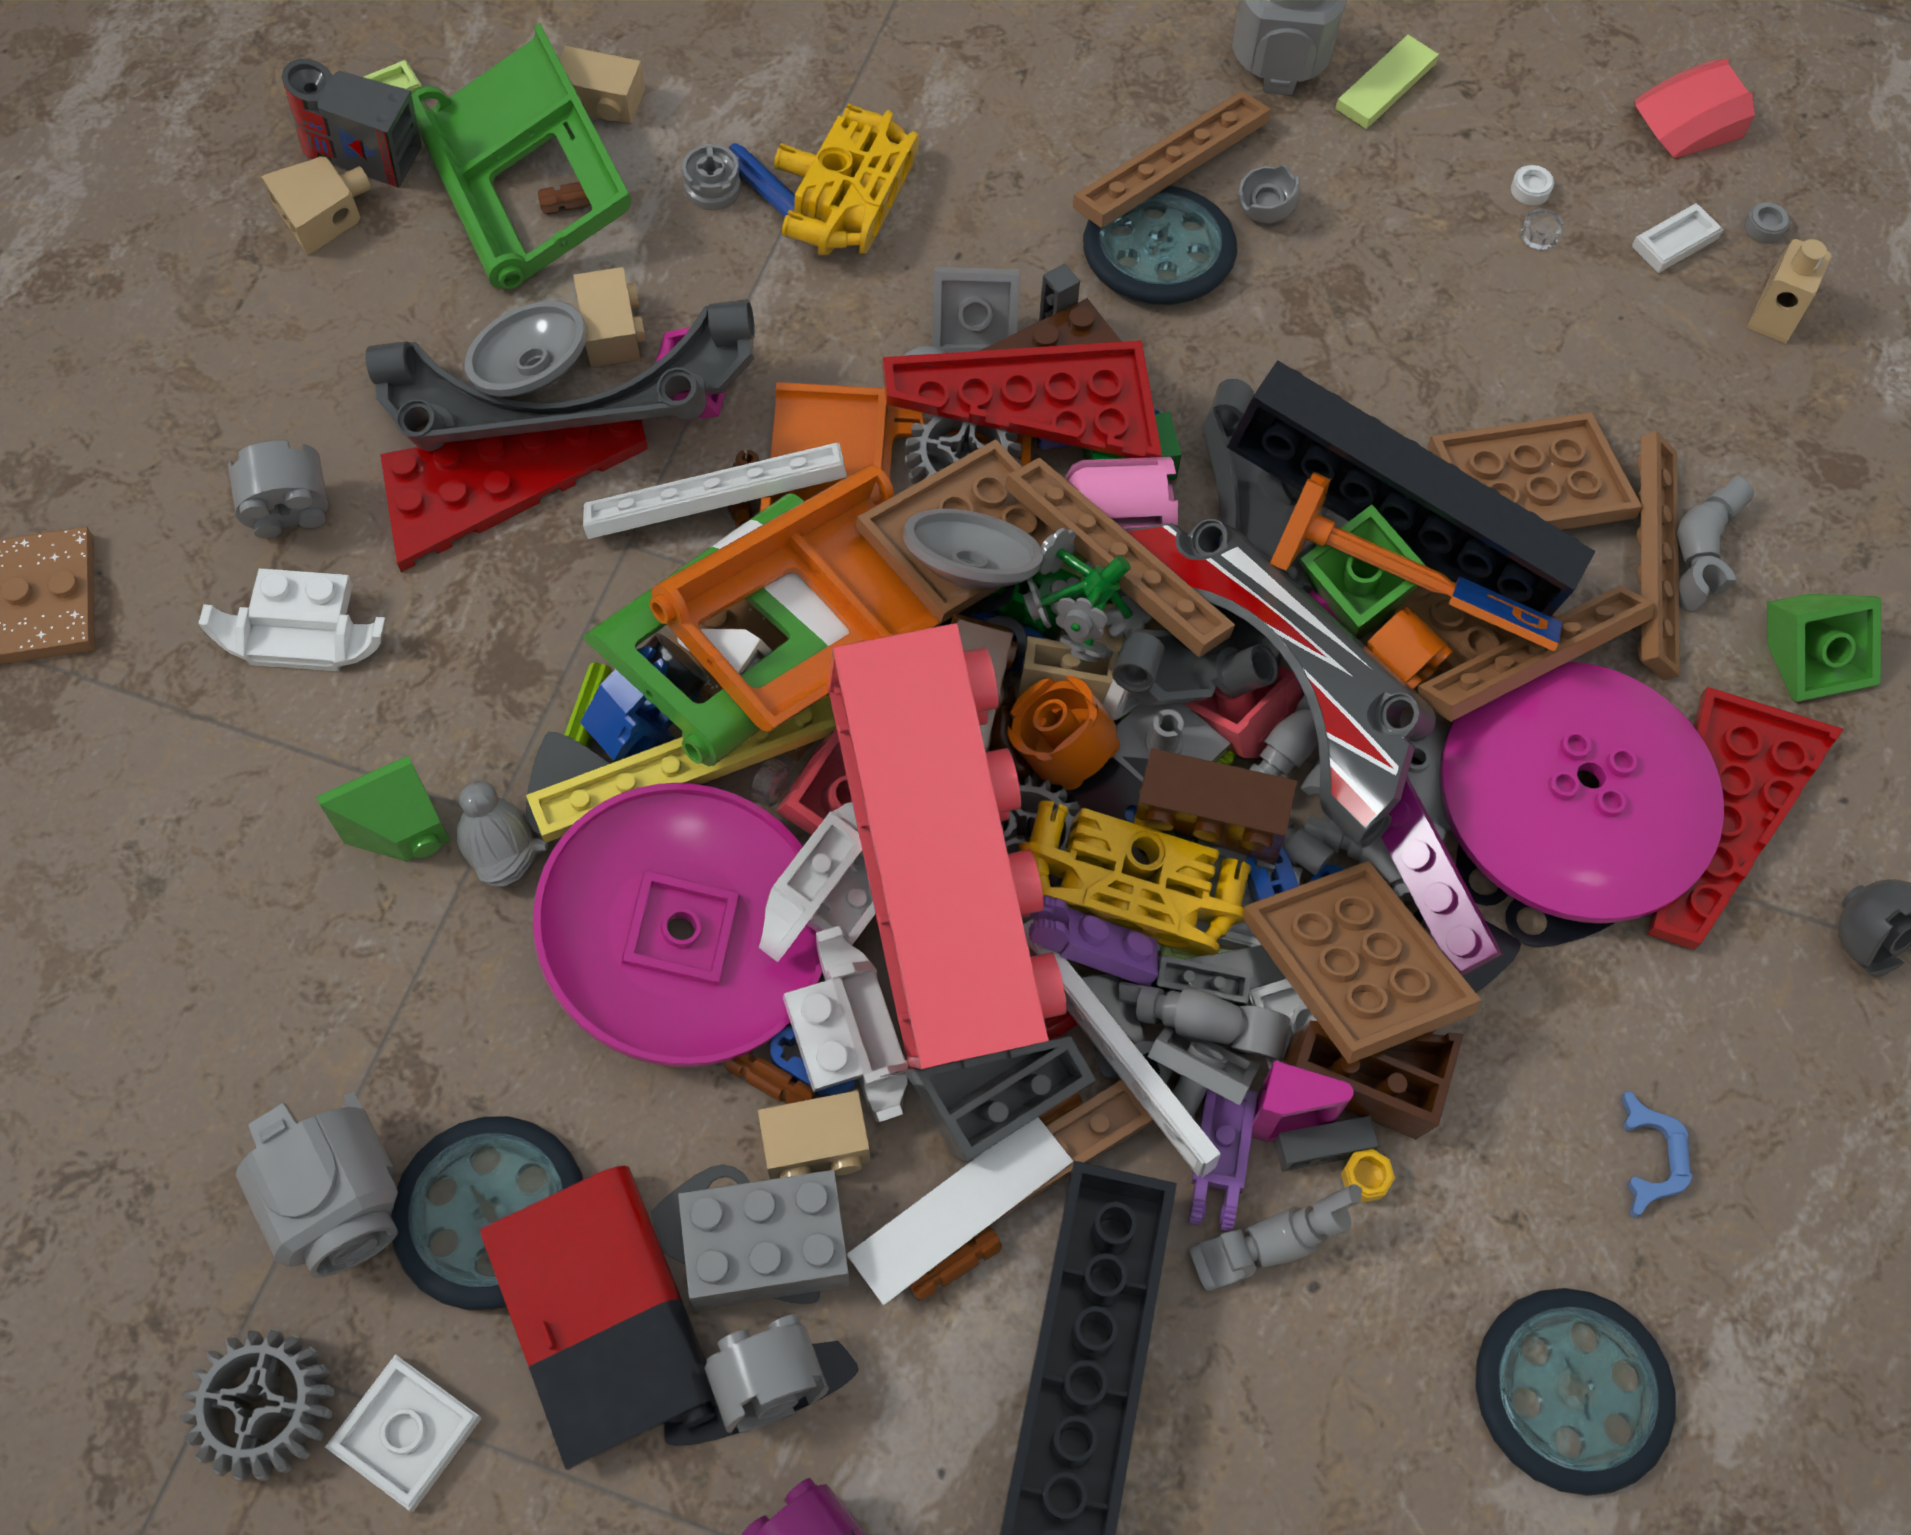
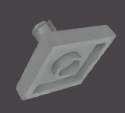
[932,267,1020,353]
[1112,702,1230,784]
[1148,1026,1261,1119]

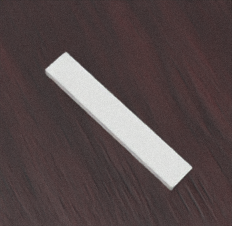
[583,443,847,539]
[1023,918,1221,1178]

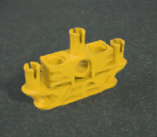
[774,103,920,255]
[1019,787,1251,956]

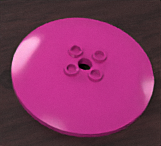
[1439,662,1724,923]
[532,783,822,1067]

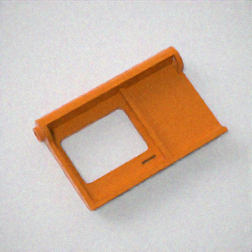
[760,382,1031,512]
[649,465,944,732]

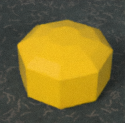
[1341,1149,1395,1203]

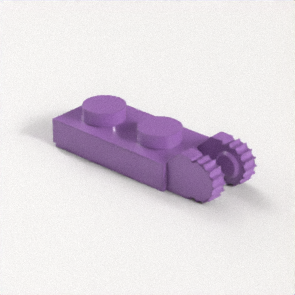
[1029,895,1158,986]
[1188,1089,1257,1232]

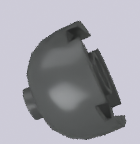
[1839,879,1911,976]

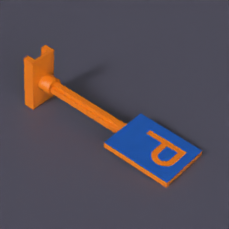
[1270,472,1562,652]

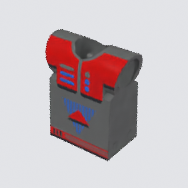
[282,59,422,188]

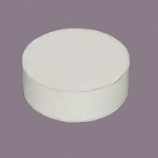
[1511,165,1554,206]

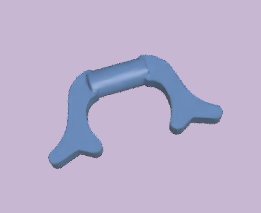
[1621,1091,1692,1218]

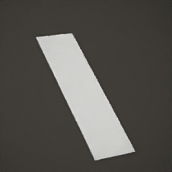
[846,1117,1073,1305]

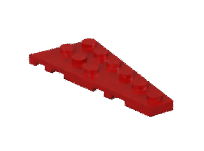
[882,340,1162,458]
[380,420,648,572]
[1647,687,1844,950]

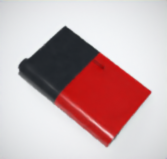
[479,1165,717,1470]

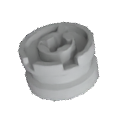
[682,144,741,210]

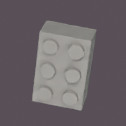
[678,1170,850,1311]

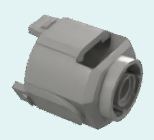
[1232,0,1346,95]
[236,1092,398,1277]

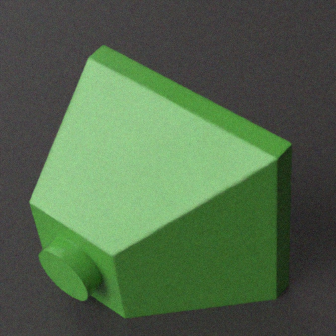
[1299,504,1425,640]
[1767,594,1882,702]
[316,756,450,862]

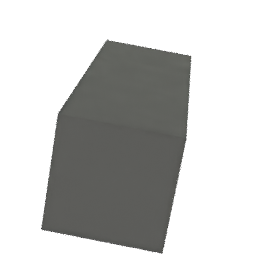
[1039,263,1080,321]
[1152,955,1252,1006]
[1274,1116,1379,1171]

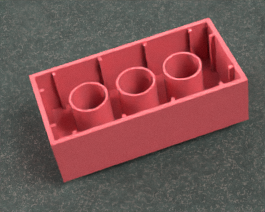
[827,623,1067,1069]

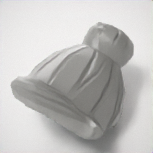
[456,780,549,887]

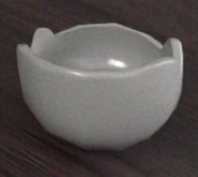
[1238,165,1300,224]

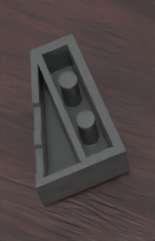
[906,1036,1096,1162]

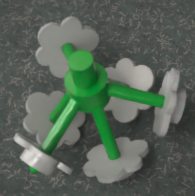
[1023,528,1153,662]

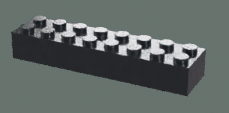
[1227,360,1596,617]
[999,1161,1177,1535]

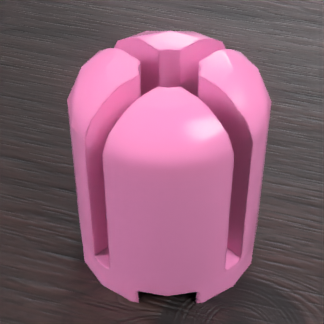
[1064,457,1178,530]

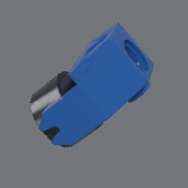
[580,633,708,762]

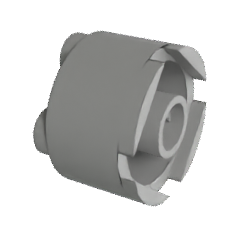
[228,440,329,538]
[704,1314,829,1433]

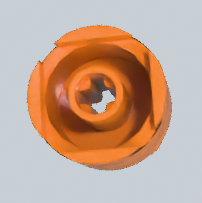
[1366,606,1453,690]
[1008,676,1120,790]

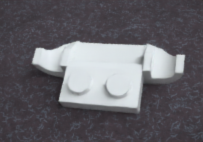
[198,568,385,672]
[758,802,875,962]
[783,925,908,1122]

